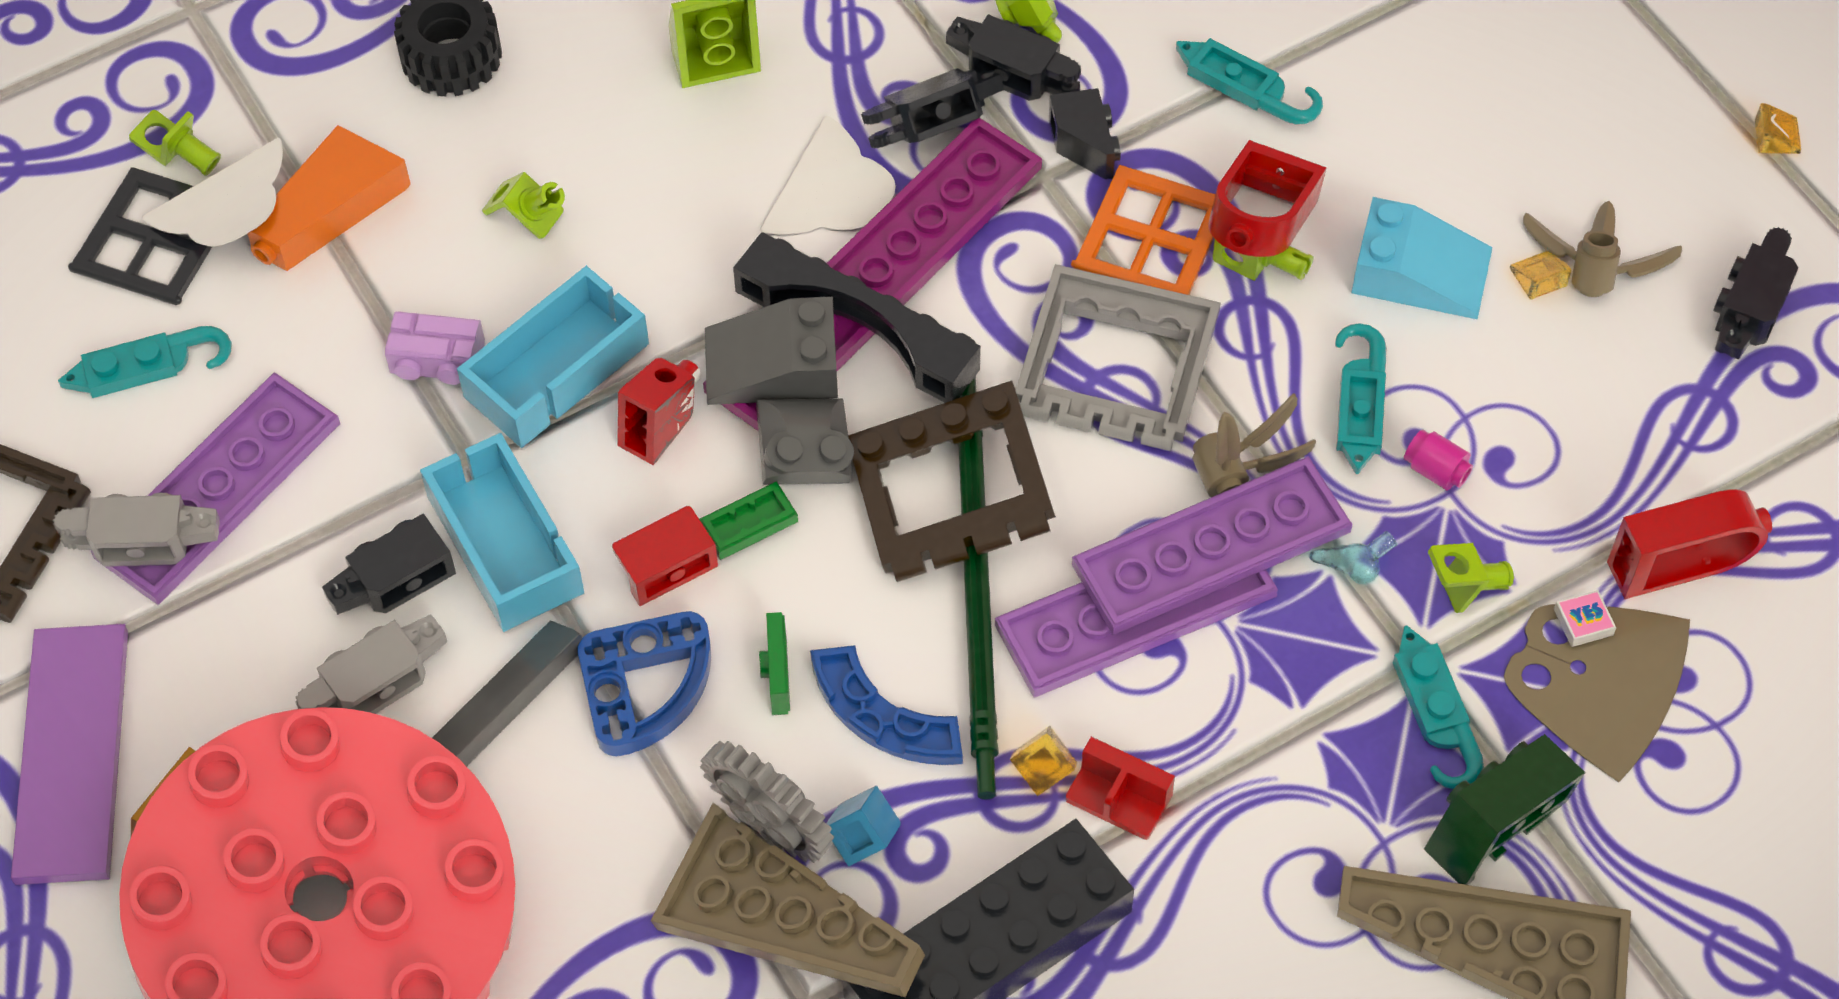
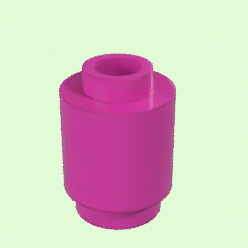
[1404,429,1473,491]

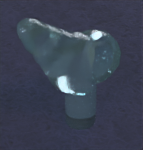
[1309,531,1397,584]

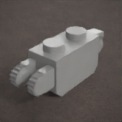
[53,493,220,566]
[295,615,447,714]

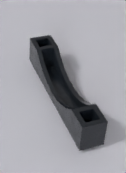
[733,232,981,403]

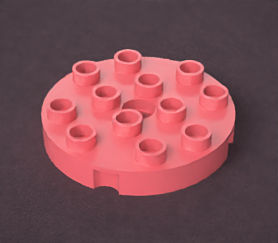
[119,707,515,999]

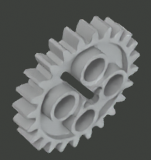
[700,741,834,863]

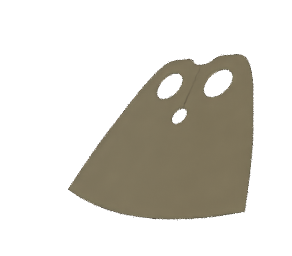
[1504,604,1690,782]

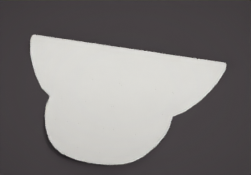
[760,116,896,235]
[142,137,283,247]

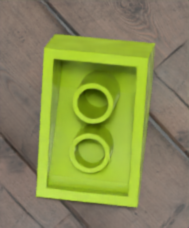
[669,0,761,88]

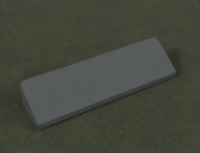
[432,620,582,767]

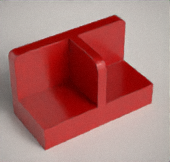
[612,506,718,606]
[1066,736,1175,840]

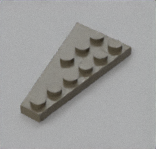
[651,803,925,997]
[1337,866,1631,999]

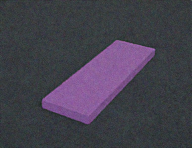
[91,372,340,605]
[1072,456,1353,635]
[995,569,1278,698]
[11,624,128,885]

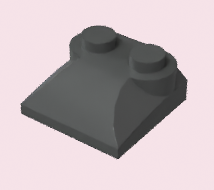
[756,398,854,485]

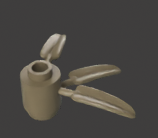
[1523,201,1682,297]
[1192,393,1316,497]

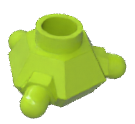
[995,0,1062,43]

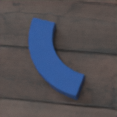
[810,645,963,765]

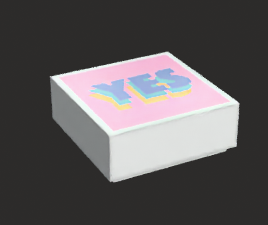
[1554,590,1616,647]

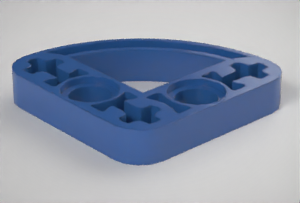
[578,611,711,756]

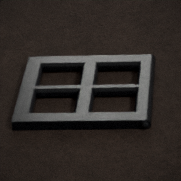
[68,167,212,305]

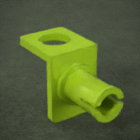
[129,110,221,176]
[482,172,565,239]
[1213,240,1314,281]
[1428,543,1514,613]

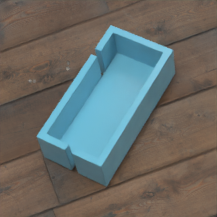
[457,265,649,448]
[420,433,585,632]

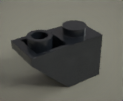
[1049,88,1121,179]

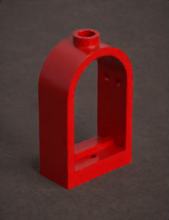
[1208,140,1327,257]
[1607,489,1772,599]

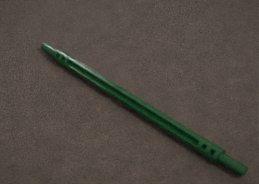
[958,376,999,799]

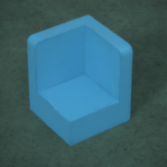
[826,785,901,866]

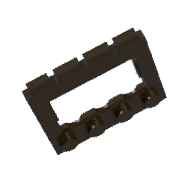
[848,380,1056,582]
[0,444,91,623]

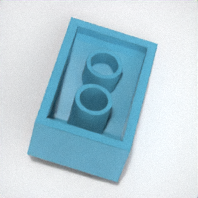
[1352,197,1493,319]

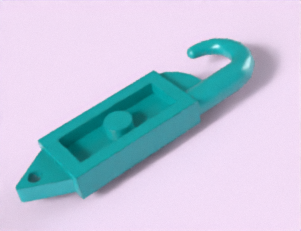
[1176,38,1323,125]
[1335,323,1387,474]
[58,326,232,398]
[1393,625,1484,790]

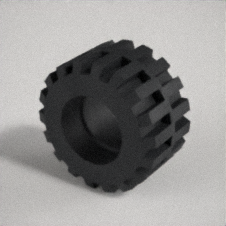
[394,0,502,97]

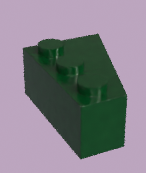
[1424,734,1586,885]

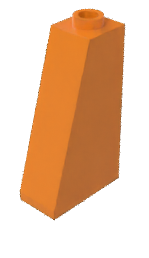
[248,125,411,271]

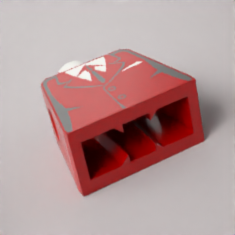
[617,358,701,465]

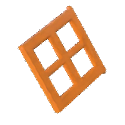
[1071,165,1215,295]

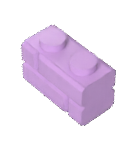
[385,311,485,385]

